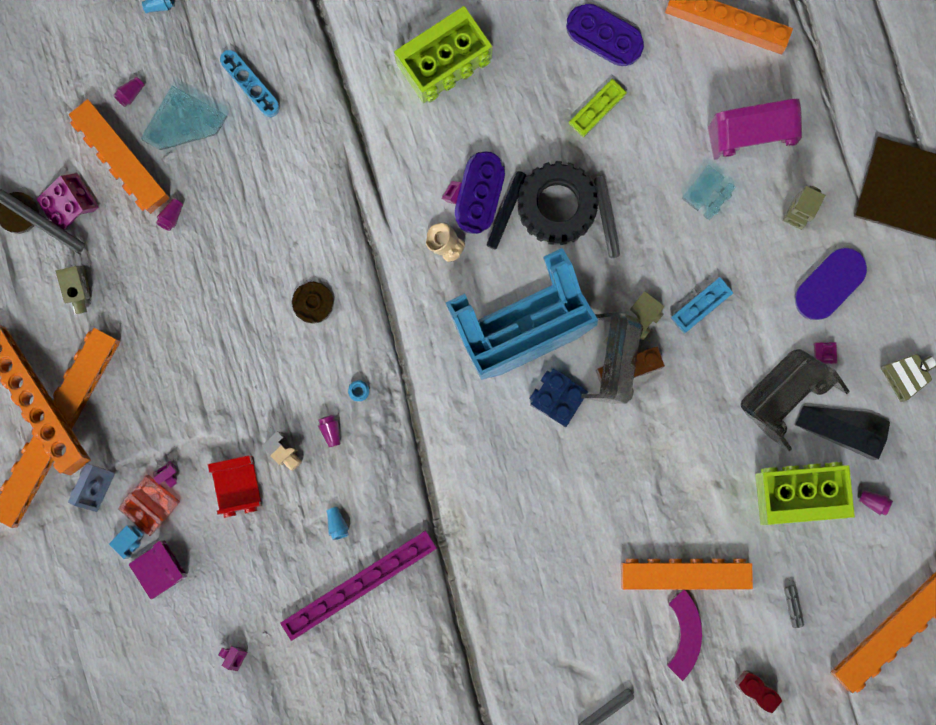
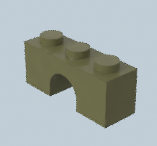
[783,186,826,230]
[604,291,664,358]

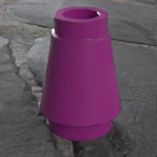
[113,77,145,107]
[156,199,183,231]
[318,415,341,448]
[859,490,893,516]

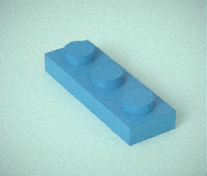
[671,277,733,334]

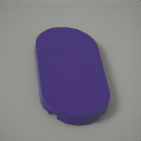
[566,4,644,66]
[455,151,505,234]
[795,248,867,320]

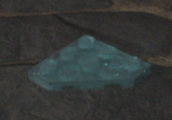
[141,85,227,150]

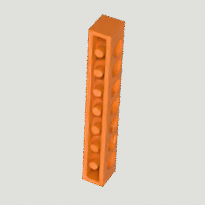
[0,325,91,476]

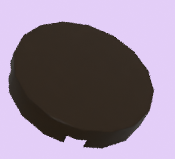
[0,192,39,234]
[291,281,334,324]

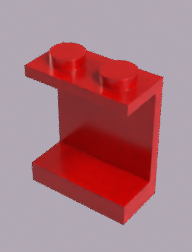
[207,455,262,518]

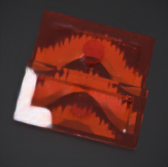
[118,474,180,537]

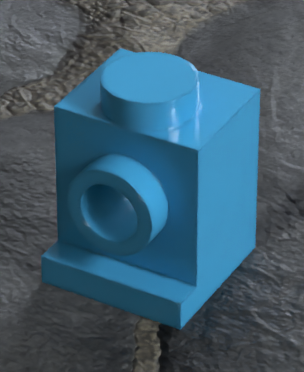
[109,525,144,559]

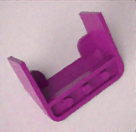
[708,99,802,160]

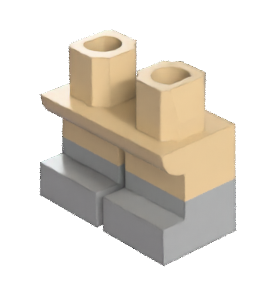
[262,431,302,471]

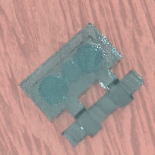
[682,165,736,220]

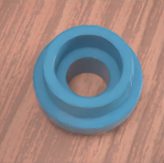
[348,380,369,402]

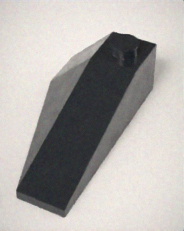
[795,406,890,460]

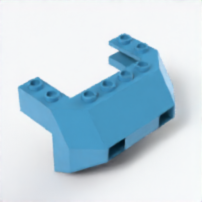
[446,248,598,380]

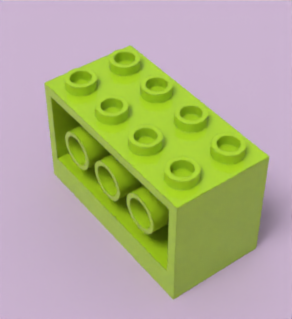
[394,6,492,104]
[755,462,855,525]

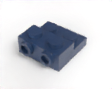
[529,369,588,428]

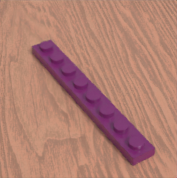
[280,530,437,641]

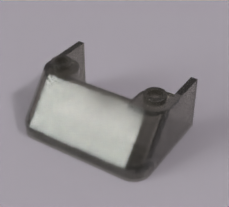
[581,312,643,404]
[741,349,850,452]

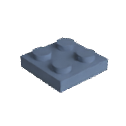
[68,463,115,512]

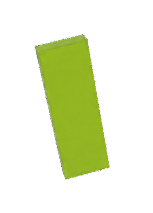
[569,78,627,138]

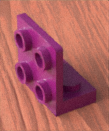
[37,173,99,230]
[129,540,187,599]

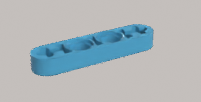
[220,50,280,117]

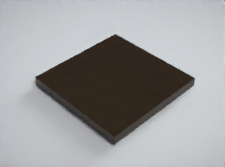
[854,137,936,241]

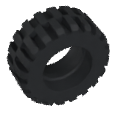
[518,161,599,245]

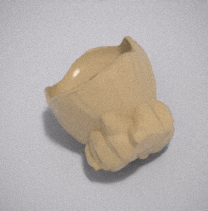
[426,223,465,262]

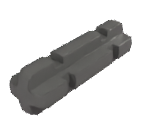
[784,585,804,628]

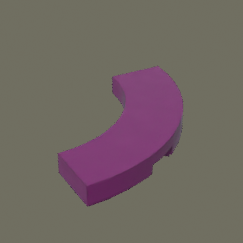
[667,590,702,681]

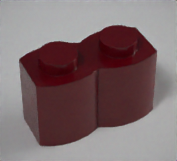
[735,671,782,713]

